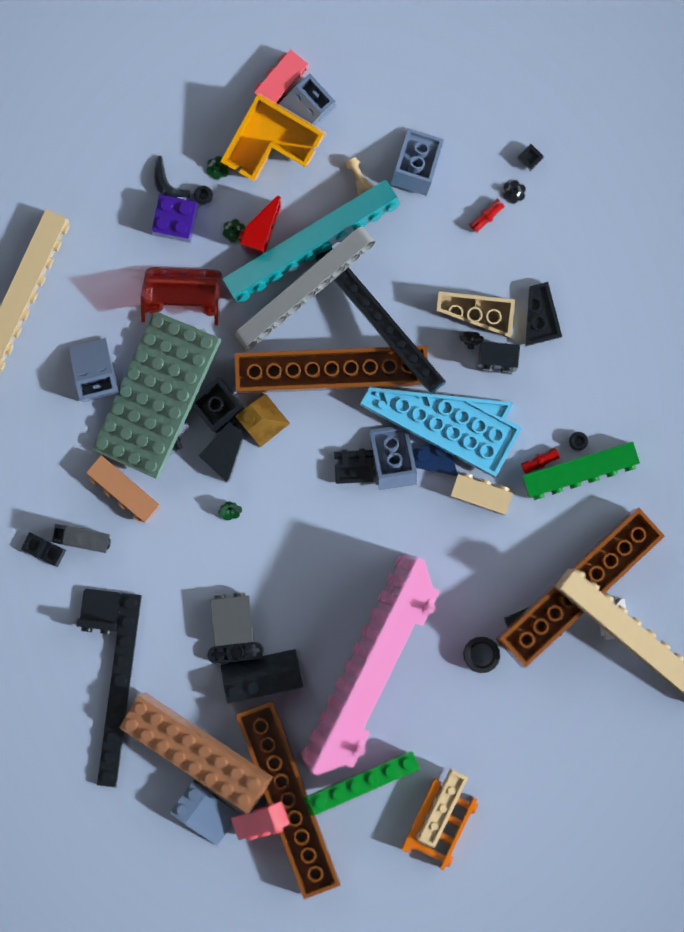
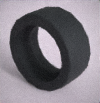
[463,637,500,673]

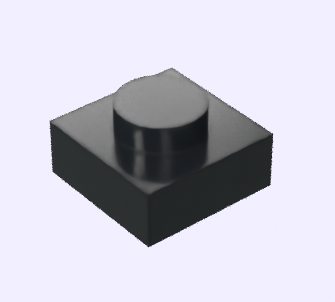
[517,144,544,171]

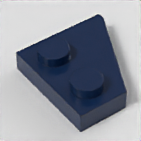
[412,444,458,476]

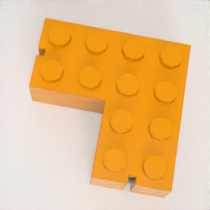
[220,94,327,181]

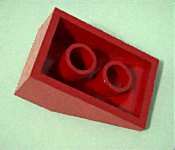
[238,196,282,256]

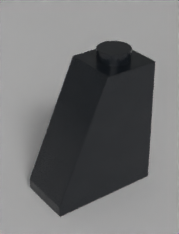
[199,422,244,482]
[51,524,111,553]

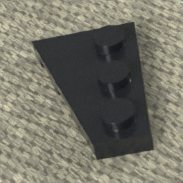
[525,282,562,347]

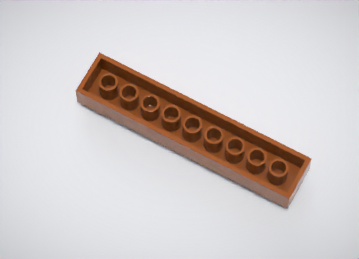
[235,345,428,394]
[496,508,665,668]
[236,700,341,899]

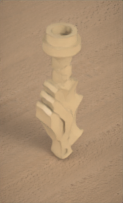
[346,157,373,195]

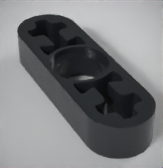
[207,642,264,663]

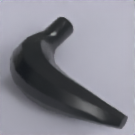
[154,156,190,198]

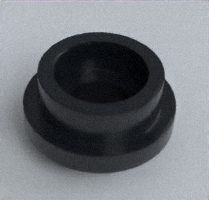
[194,186,213,205]
[569,432,588,451]

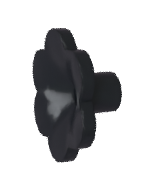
[503,180,526,204]
[460,332,484,350]

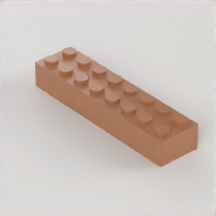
[119,692,273,814]

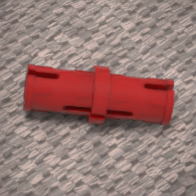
[469,198,505,233]
[520,447,560,475]

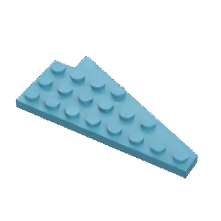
[360,387,522,478]

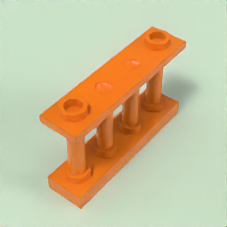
[401,778,479,870]

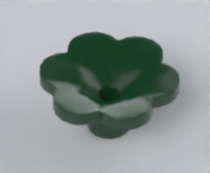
[206,156,229,180]
[222,219,246,243]
[218,501,242,521]

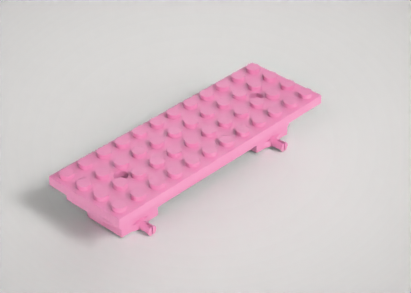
[300,553,440,775]

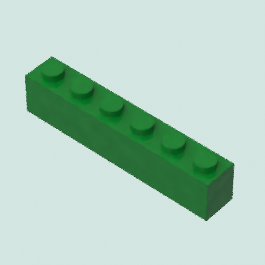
[522,441,640,500]
[303,751,420,816]

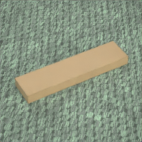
[416,768,469,848]

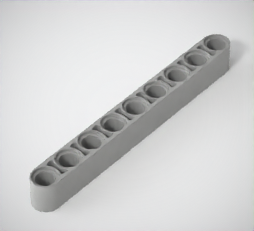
[233,226,375,351]

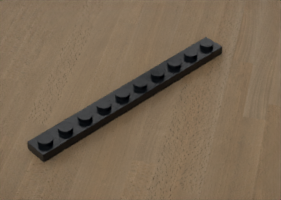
[315,247,446,395]
[97,593,142,788]

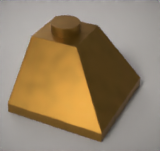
[236,394,290,447]

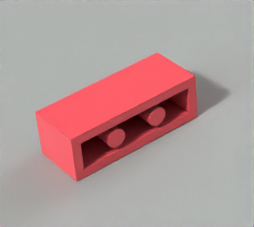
[254,49,308,104]
[231,802,289,841]

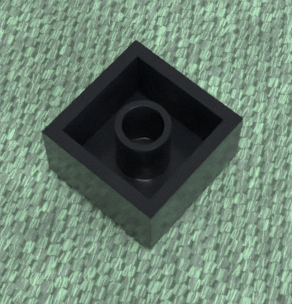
[477,341,520,375]
[192,377,245,433]

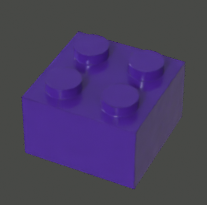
[151,194,198,243]

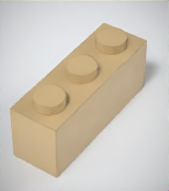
[450,472,513,515]

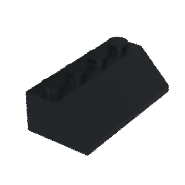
[220,649,304,704]

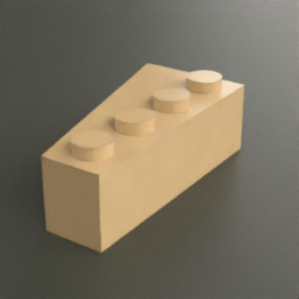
[436,291,515,338]

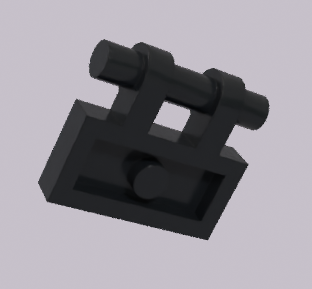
[334,448,374,484]

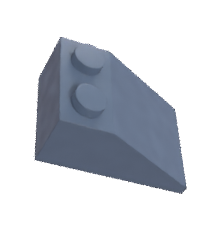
[390,128,444,196]
[369,426,417,490]
[169,779,240,845]

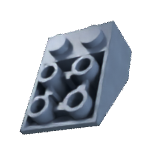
[279,74,336,125]
[69,338,119,403]

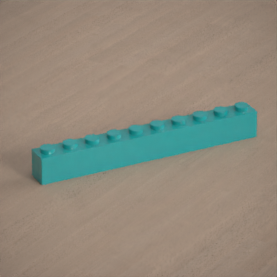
[223,180,400,303]

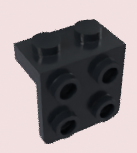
[76,589,122,635]

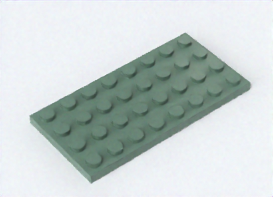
[91,310,222,480]

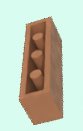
[86,455,161,523]

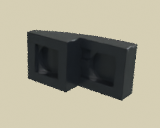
[21,532,66,567]

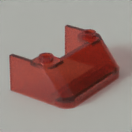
[140,267,222,326]

